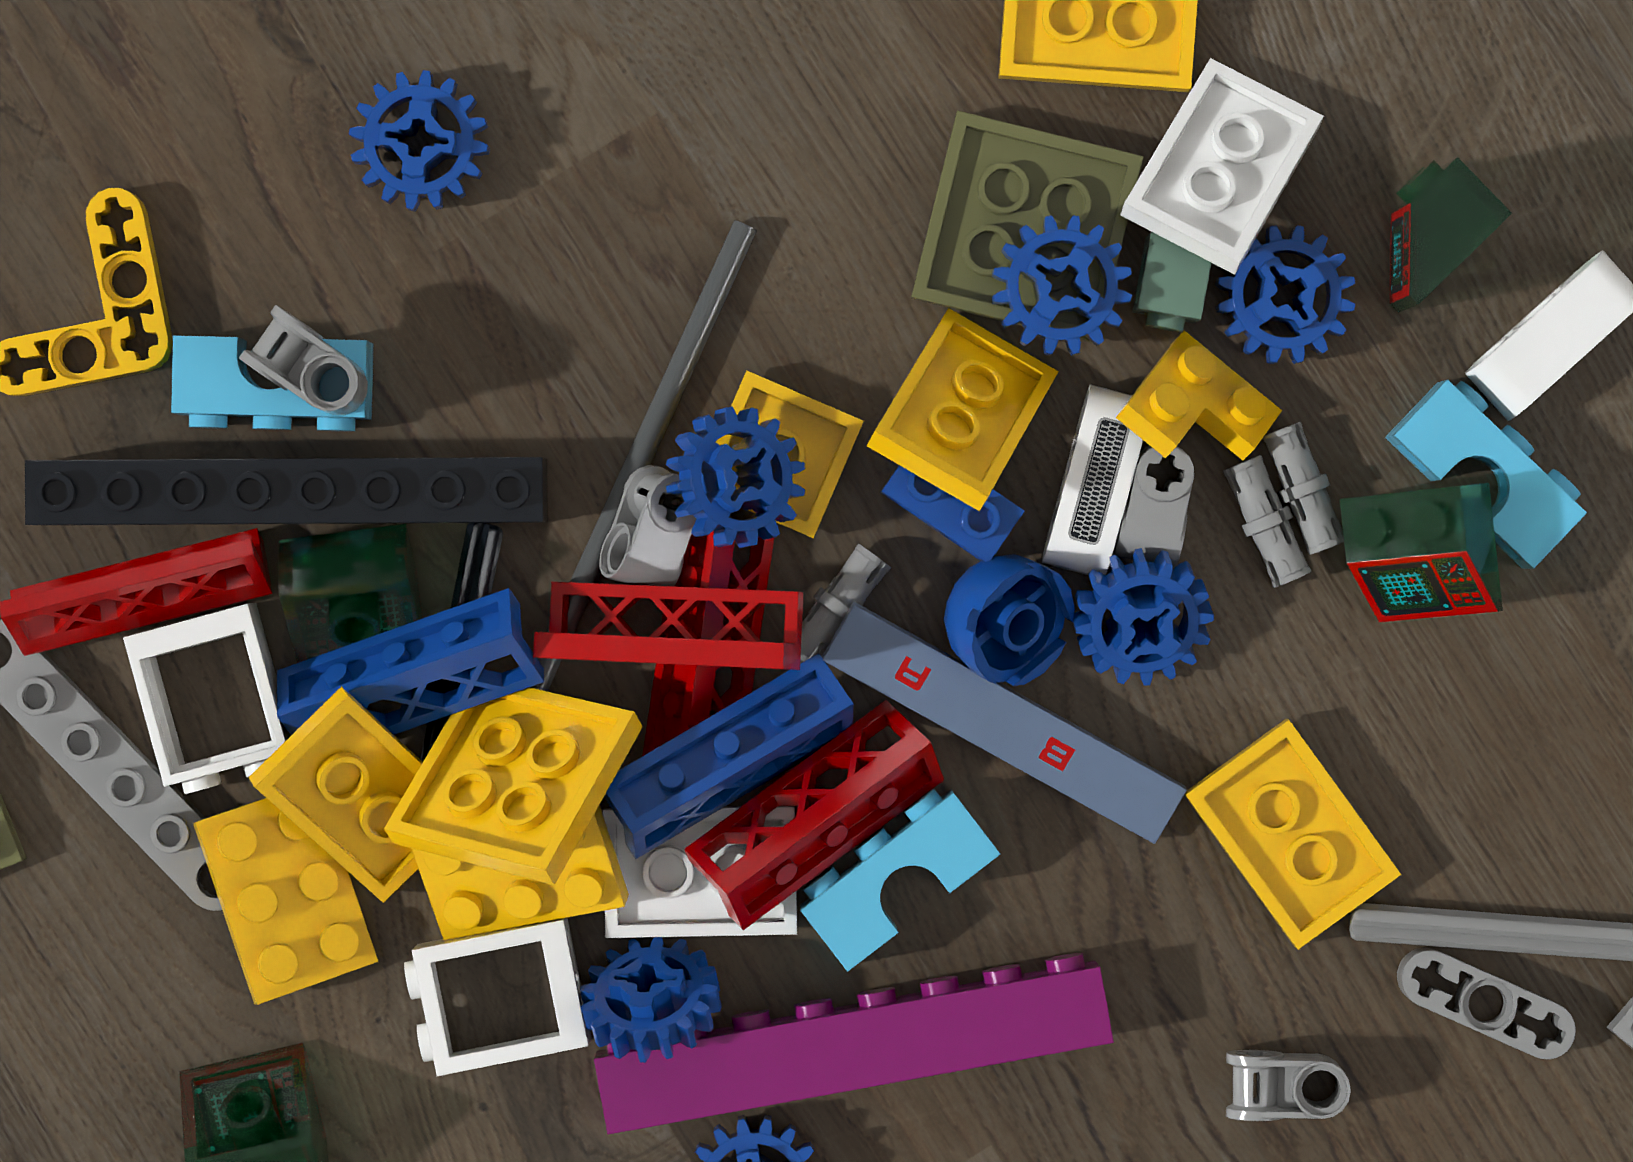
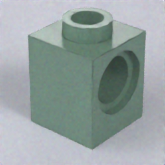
[1132,232,1211,332]

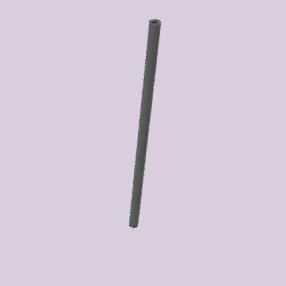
[530,220,757,691]

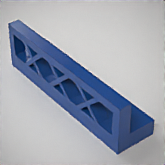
[277,588,545,735]
[604,653,854,859]

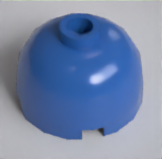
[944,554,1075,686]

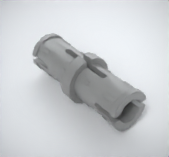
[1263,421,1347,555]
[1223,455,1311,588]
[801,543,891,662]

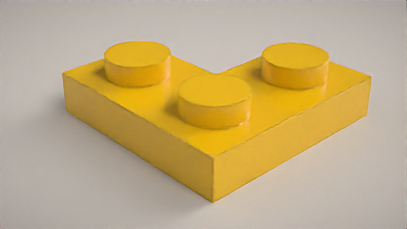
[1116,330,1282,460]

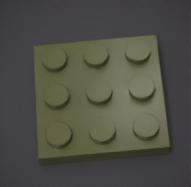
[911,110,1143,343]

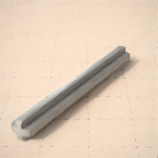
[1349,903,1633,961]

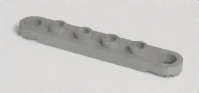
[0,618,222,911]

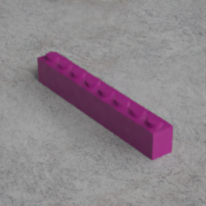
[594,953,1114,1135]

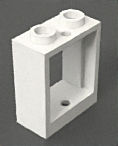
[123,603,291,794]
[404,917,592,1076]

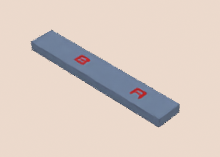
[822,601,1187,844]

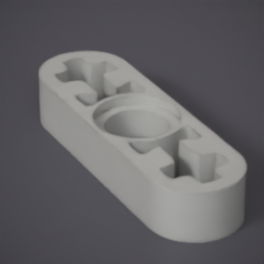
[1397,947,1576,1059]

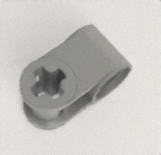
[239,305,368,415]
[1112,445,1194,568]
[599,465,696,587]
[1226,1050,1351,1121]

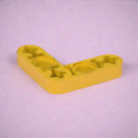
[0,188,173,396]

